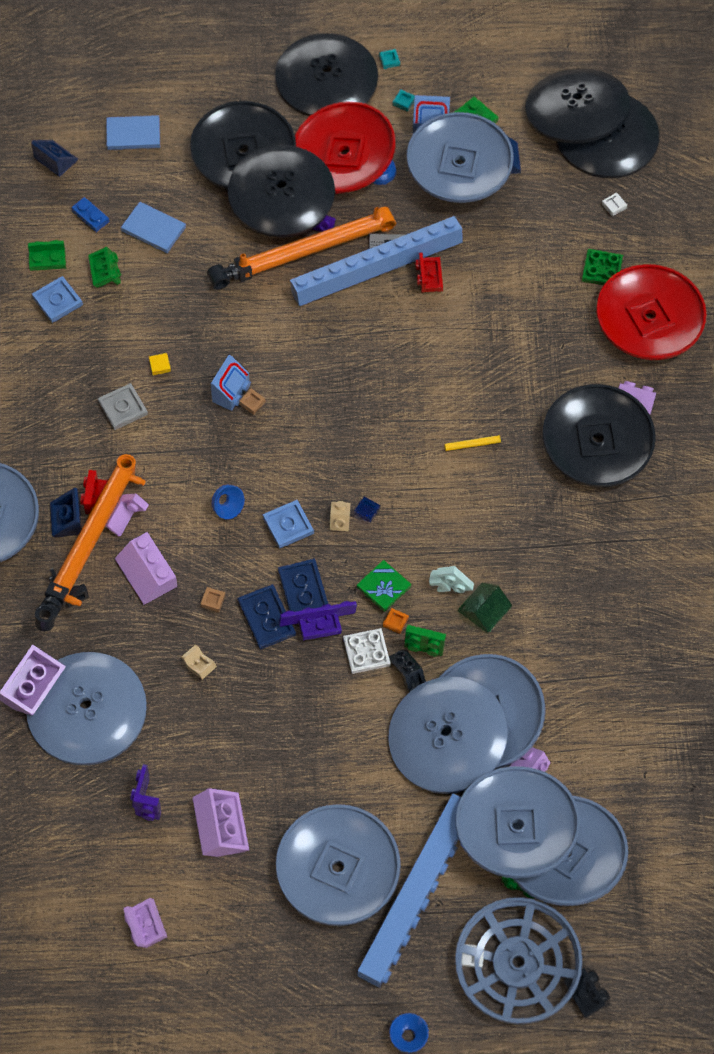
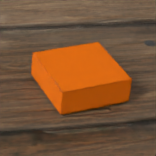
[383,608,409,634]

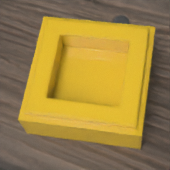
[149,353,171,375]

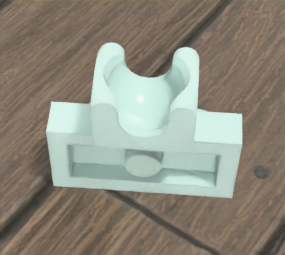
[429,566,474,593]

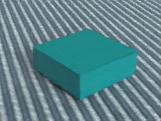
[379,49,400,69]
[393,89,415,112]

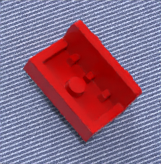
[415,253,443,292]
[81,470,108,514]

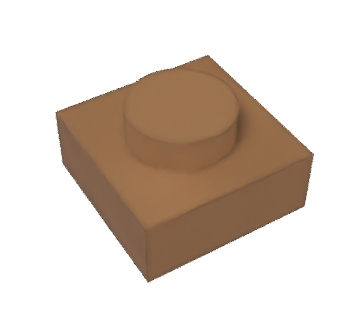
[239,389,266,415]
[201,587,226,612]

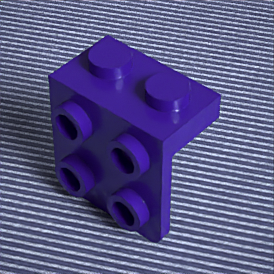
[131,764,161,821]

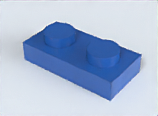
[71,197,109,232]

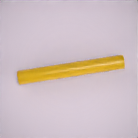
[444,435,501,451]

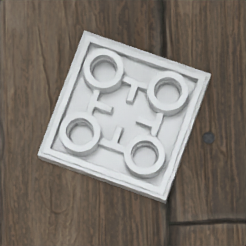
[343,628,390,674]

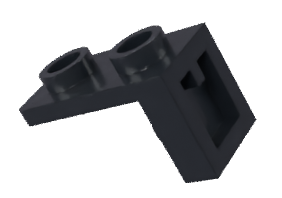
[48,568,89,608]
[389,649,426,693]

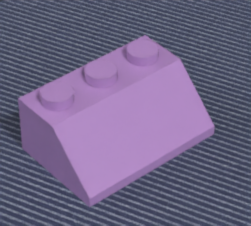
[115,532,177,605]
[0,645,66,716]
[193,788,249,857]

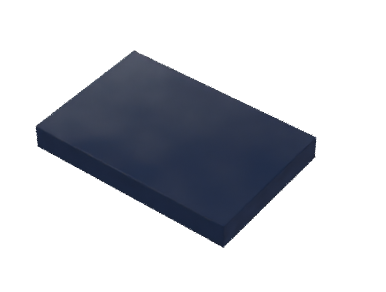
[278,558,328,612]
[237,584,296,650]

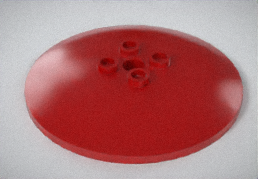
[295,102,396,193]
[596,264,707,360]

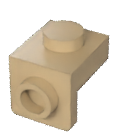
[330,501,351,531]
[182,645,217,679]

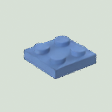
[32,276,83,323]
[263,500,314,549]

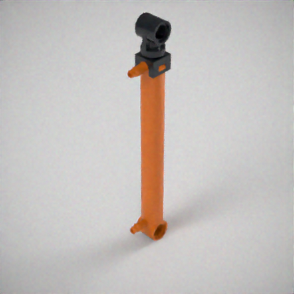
[207,207,396,290]
[35,454,146,632]

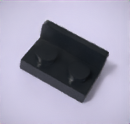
[564,968,611,1018]

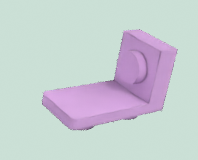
[106,493,149,536]

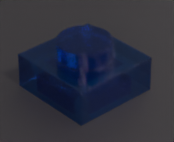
[354,496,380,523]

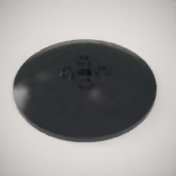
[275,33,378,116]
[525,68,630,143]
[556,96,660,178]
[190,101,296,189]
[228,145,335,237]
[542,384,656,487]

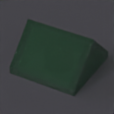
[458,583,512,634]

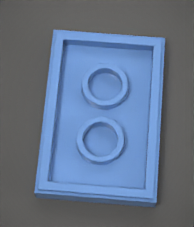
[107,116,160,150]
[121,202,186,253]

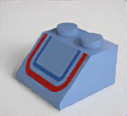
[413,95,450,134]
[211,355,251,411]

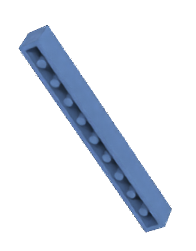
[290,216,463,306]
[358,794,461,988]

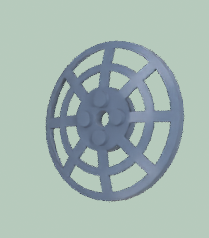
[455,898,582,1024]

